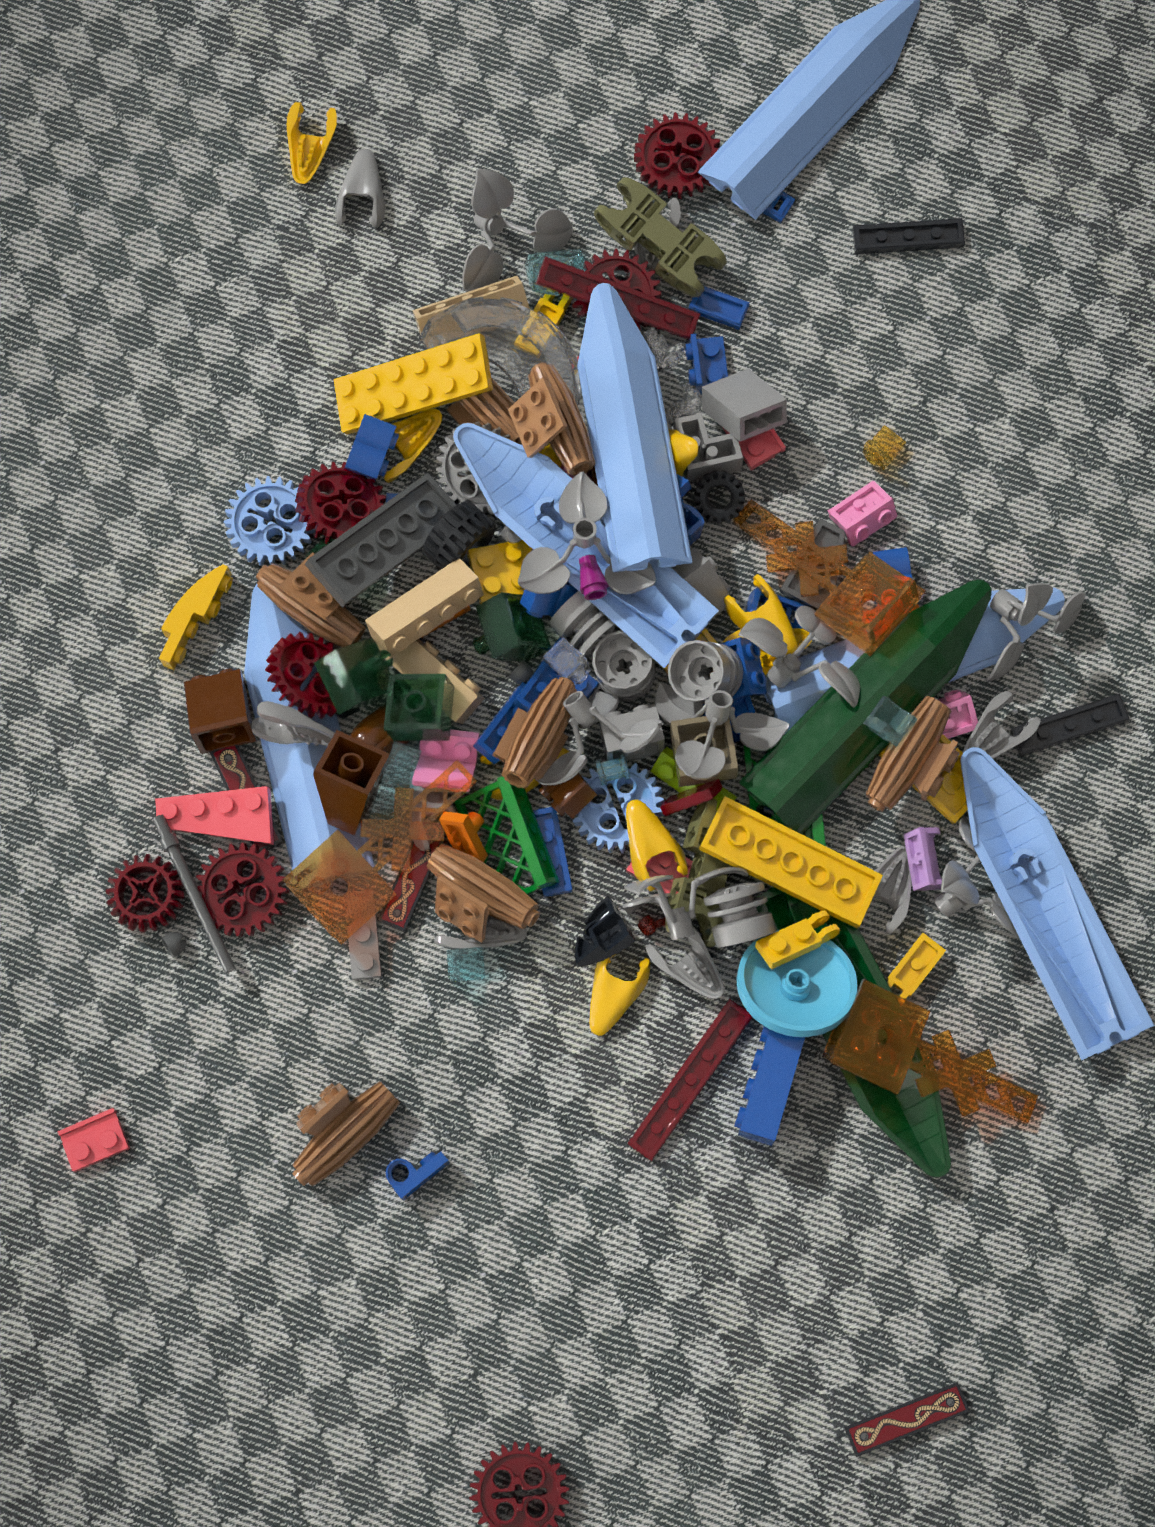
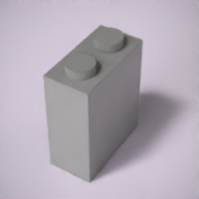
[702,368,787,442]

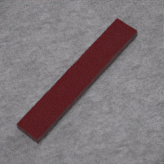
[535,257,700,341]
[627,998,753,1162]

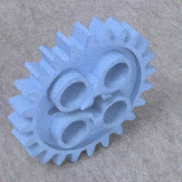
[224,476,316,566]
[573,760,665,853]

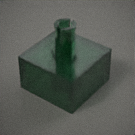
[473,592,552,662]
[314,638,398,715]
[384,674,454,741]

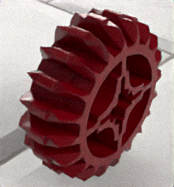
[106,854,186,933]

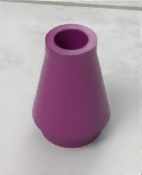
[579,555,609,600]

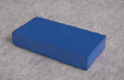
[688,286,750,330]

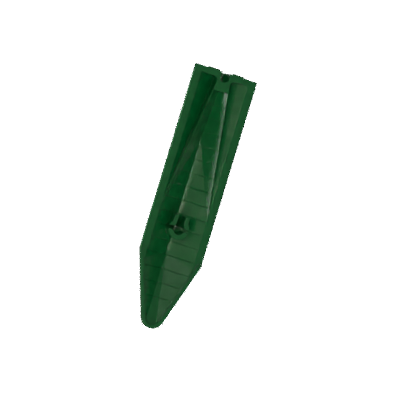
[738,579,992,834]
[754,887,951,1178]

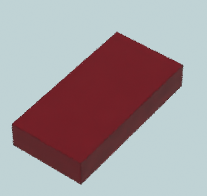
[660,779,723,816]

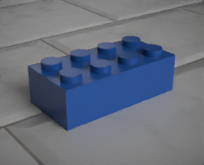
[734,1026,805,1146]

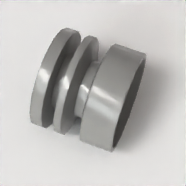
[549,591,620,660]
[592,631,656,702]
[667,640,743,702]
[703,882,776,948]

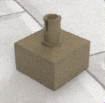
[670,716,738,787]

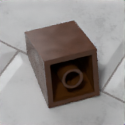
[184,668,257,754]
[313,730,390,836]

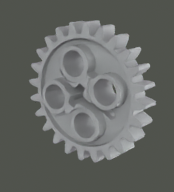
[436,422,510,514]

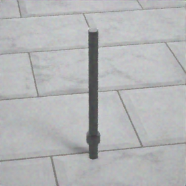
[153,814,236,973]

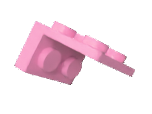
[412,726,479,793]

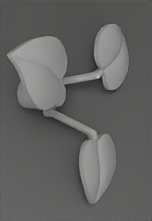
[462,169,573,292]
[518,472,656,595]
[985,583,1086,682]
[738,606,860,708]
[655,682,790,780]
[537,689,663,785]
[935,816,1021,941]
[622,867,748,941]

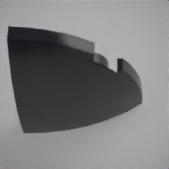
[575,896,636,967]

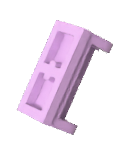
[903,827,942,891]

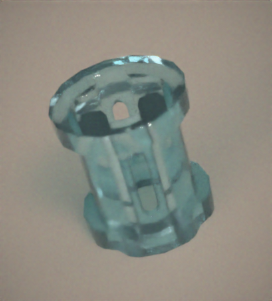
[596,754,630,786]

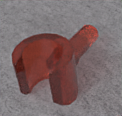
[637,915,665,936]

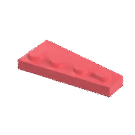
[155,786,274,845]

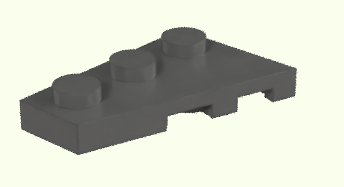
[780,518,845,618]

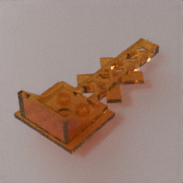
[733,499,926,656]
[282,759,478,945]
[822,979,1038,1124]

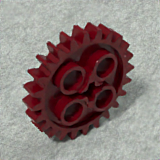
[634,112,720,199]
[573,248,661,331]
[295,462,387,544]
[265,632,356,719]
[196,842,289,938]
[469,1442,570,1527]

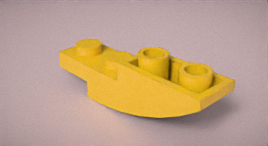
[159,564,233,670]

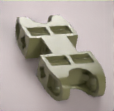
[594,177,727,297]
[665,799,733,947]

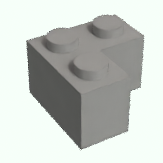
[673,413,743,482]
[671,547,730,619]

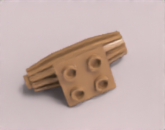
[508,362,595,476]
[447,379,522,445]
[256,552,366,651]
[493,677,577,788]
[866,696,959,812]
[427,844,540,943]
[292,1081,400,1186]

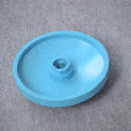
[737,930,857,1037]

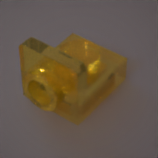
[862,425,906,470]

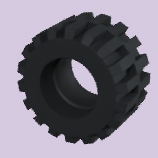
[422,500,496,570]

